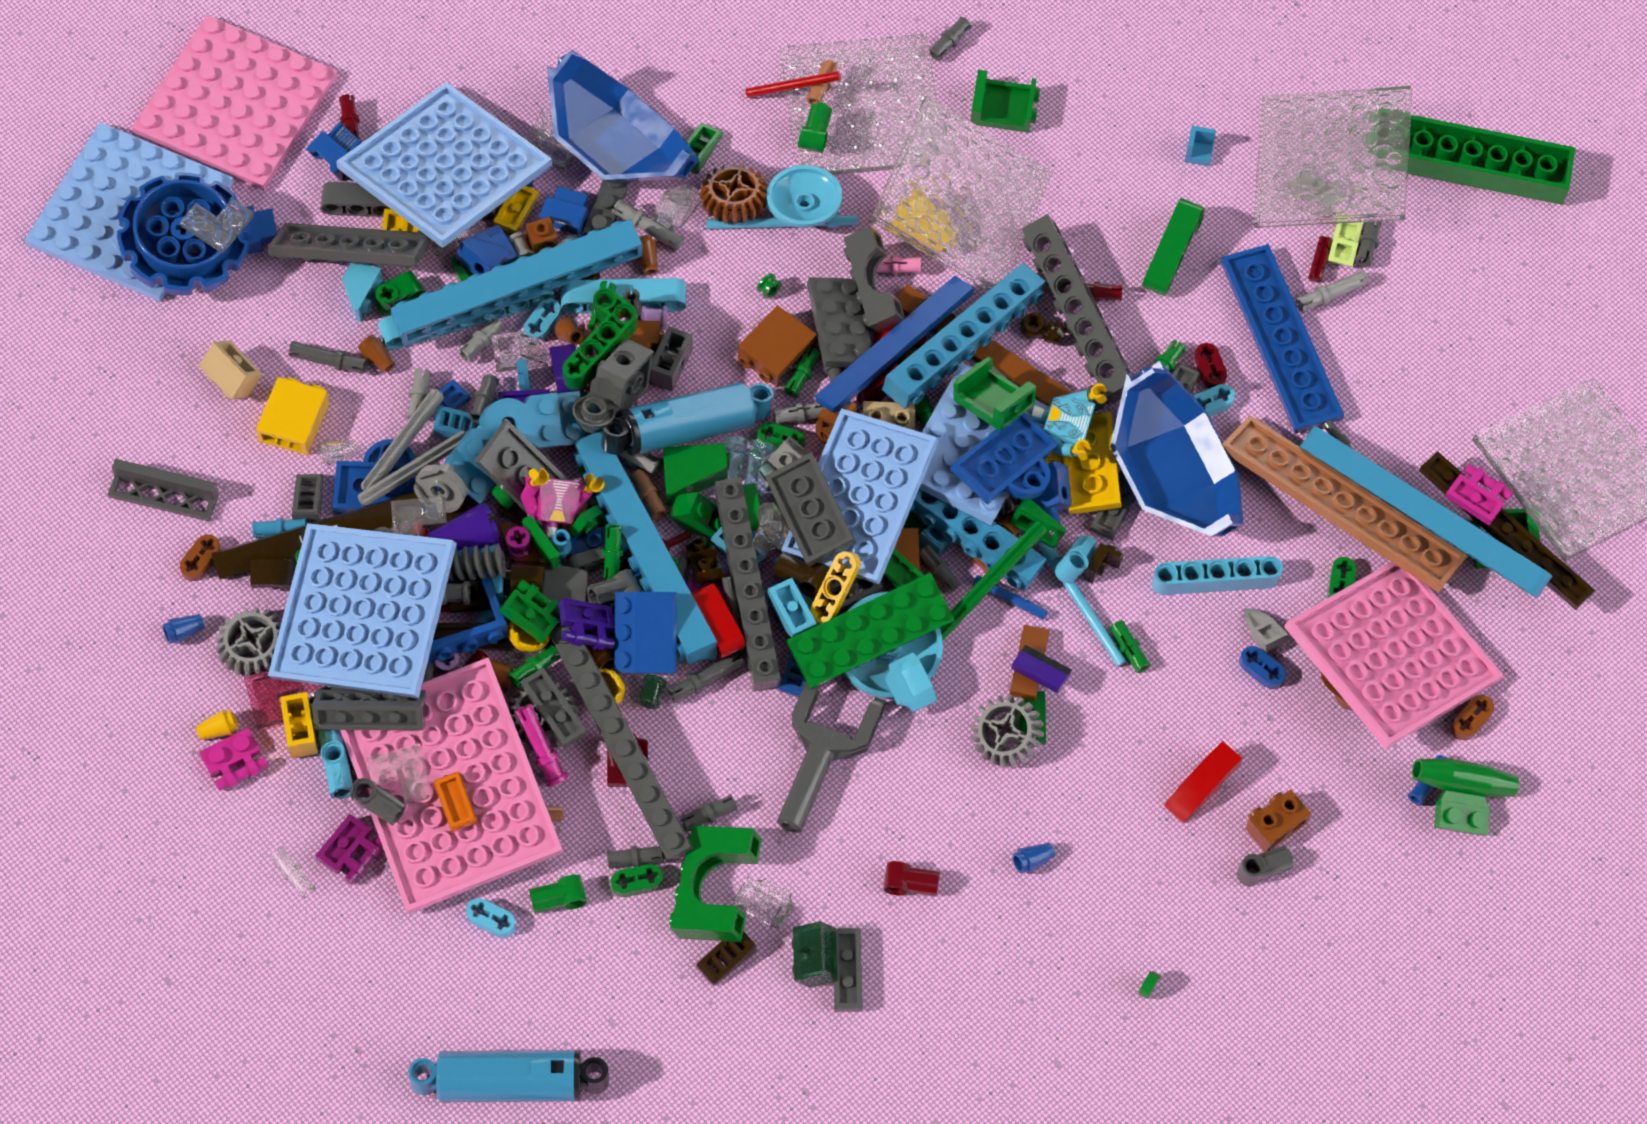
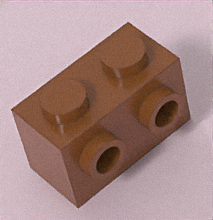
[1245,789,1312,852]

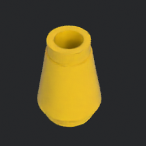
[196,709,239,741]

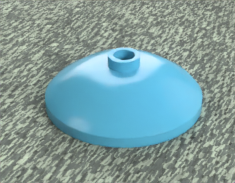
[766,165,842,228]

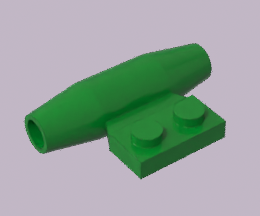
[1412,758,1519,836]

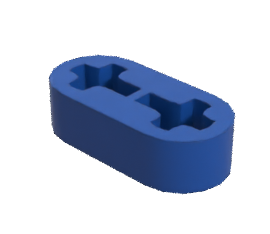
[1239,646,1286,689]

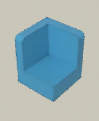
[1185,125,1216,166]

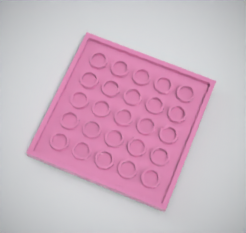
[131,15,338,190]
[1284,562,1504,749]

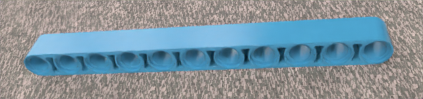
[1300,426,1552,598]

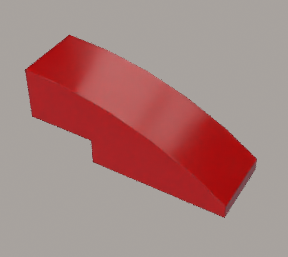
[1164,741,1243,823]

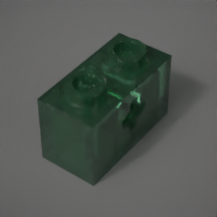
[792,921,838,988]

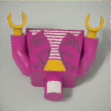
[520,468,604,538]

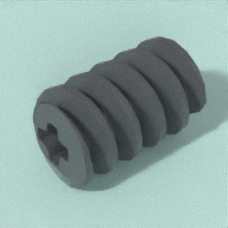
[449,544,506,581]

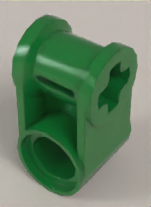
[375,271,426,316]

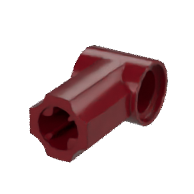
[883,861,940,897]

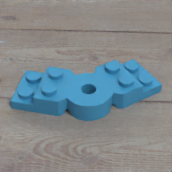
[444,391,586,505]

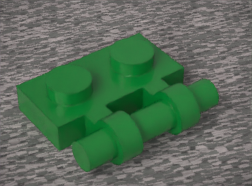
[499,579,560,643]

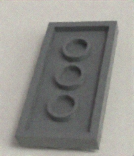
[807,277,872,368]
[474,421,569,528]
[765,452,856,567]

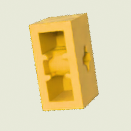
[280,692,318,759]

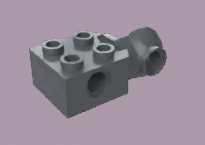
[572,338,653,433]

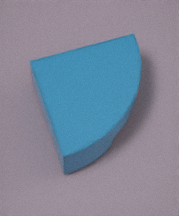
[516,359,530,391]

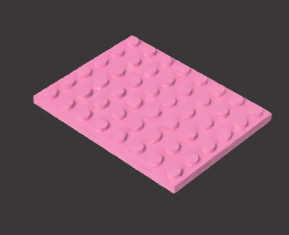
[340,657,564,914]

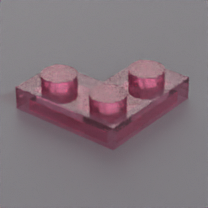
[244,671,304,729]

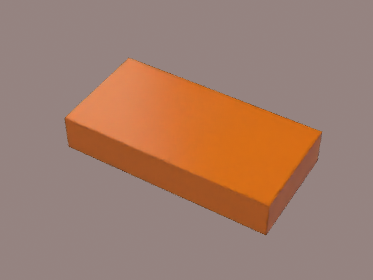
[433,771,478,833]

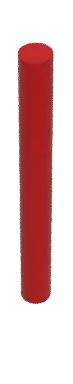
[746,71,841,98]

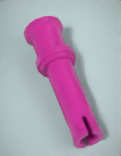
[516,704,568,787]

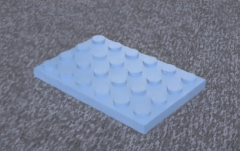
[919,362,1049,525]
[781,408,939,584]

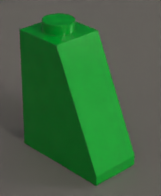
[663,443,732,506]

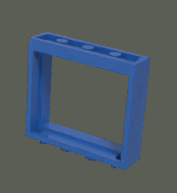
[427,546,509,664]

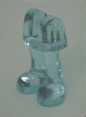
[725,436,774,498]

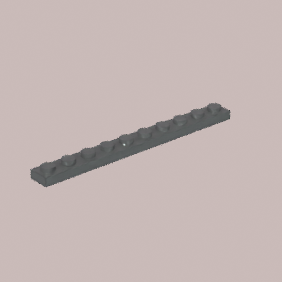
[549,625,693,862]

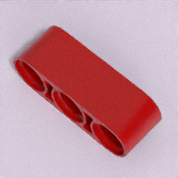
[691,583,746,659]

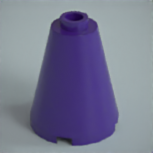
[428,502,501,551]

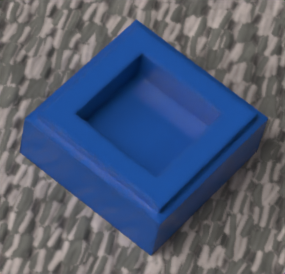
[439,379,471,410]

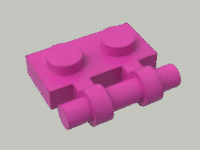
[1445,464,1513,525]
[199,728,269,791]

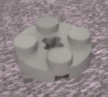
[414,463,468,513]

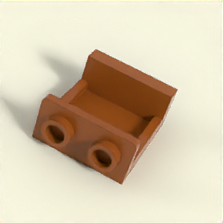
[738,305,817,387]

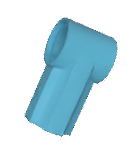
[1054,535,1097,584]

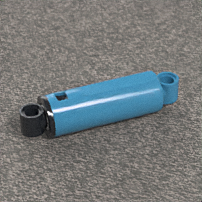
[601,382,774,456]
[408,1050,609,1103]

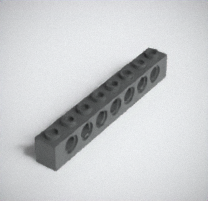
[1022,214,1131,404]
[714,477,781,692]

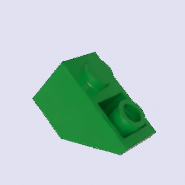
[668,492,721,539]

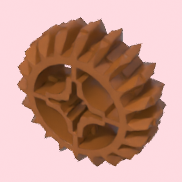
[700,163,767,225]

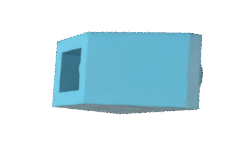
[342,262,385,322]

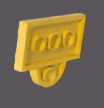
[1044,412,1122,515]

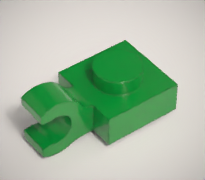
[569,505,607,538]

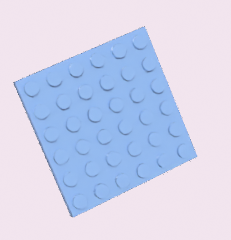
[336,82,552,248]
[24,122,234,302]
[268,523,457,698]

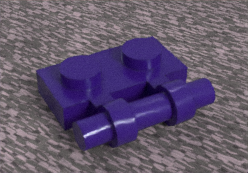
[559,598,615,650]

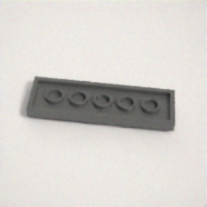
[268,223,431,268]

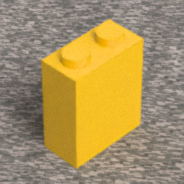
[256,377,330,456]

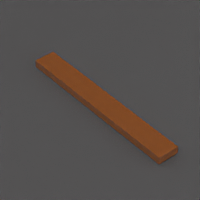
[896,284,1073,406]

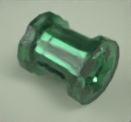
[636,674,667,709]

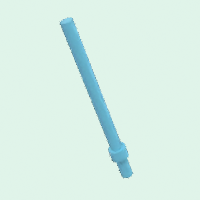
[706,213,858,229]
[1036,540,1126,667]

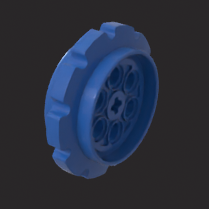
[117,173,250,296]

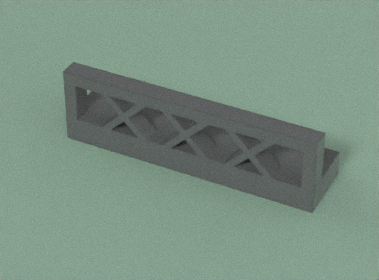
[108,459,219,522]
[312,689,426,730]

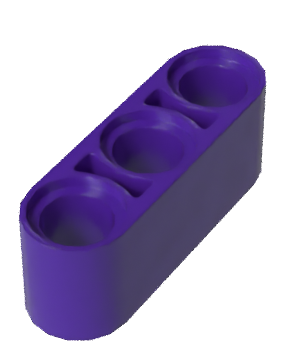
[549,344,584,394]

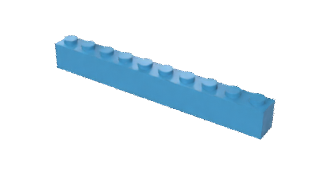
[390,219,642,345]
[572,430,718,666]

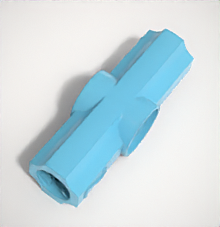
[318,729,353,799]

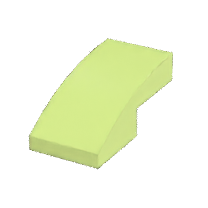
[1327,216,1363,267]

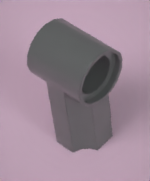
[587,569,644,606]
[351,778,406,826]
[1237,845,1294,886]

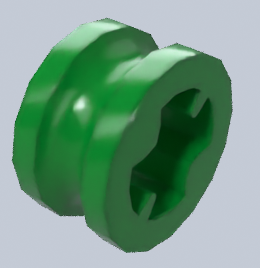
[756,273,782,299]

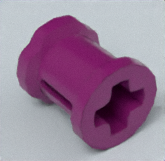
[506,526,531,559]

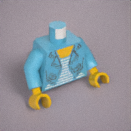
[1030,383,1108,461]

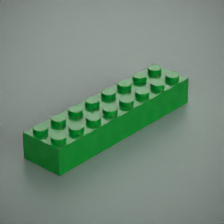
[1366,108,1576,205]

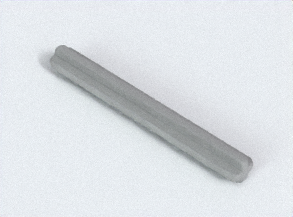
[361,388,444,491]
[357,431,466,507]

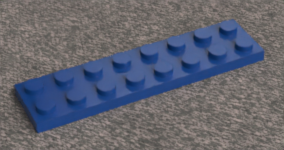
[1220,244,1344,434]

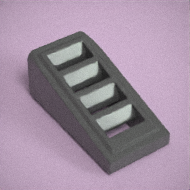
[292,474,323,523]

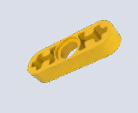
[810,551,861,623]

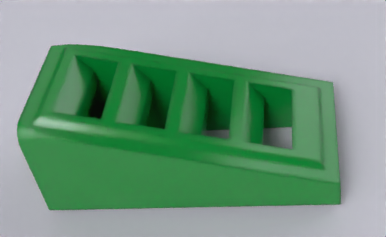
[687,123,723,174]
[1008,499,1066,548]

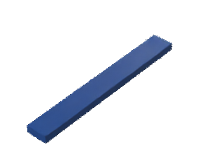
[815,276,974,413]

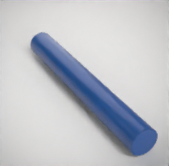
[973,575,1048,620]

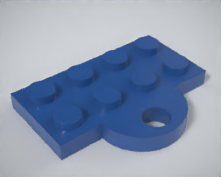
[950,413,1059,505]
[332,439,441,516]

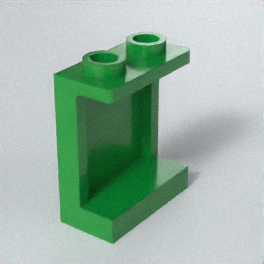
[970,69,1040,133]
[953,356,1036,431]

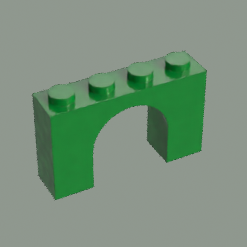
[669,826,762,942]

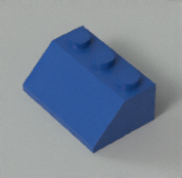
[615,592,677,673]

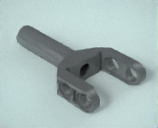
[777,682,886,833]

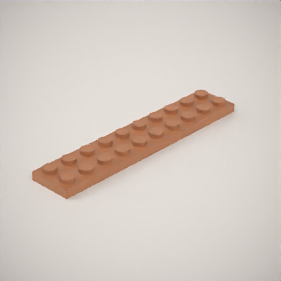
[1222,415,1468,593]

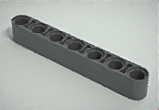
[320,182,496,221]

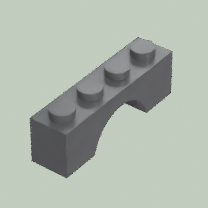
[844,226,905,334]

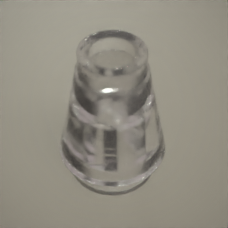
[318,440,358,466]

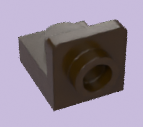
[1083,543,1124,583]

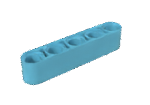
[561,278,686,314]
[1152,556,1283,595]

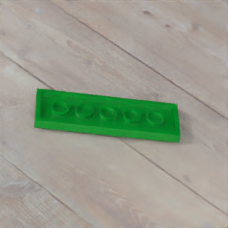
[786,572,955,689]

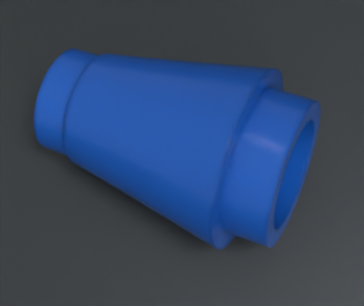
[162,614,205,644]
[1012,842,1055,874]

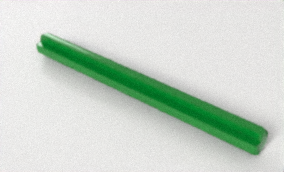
[940,521,1047,641]

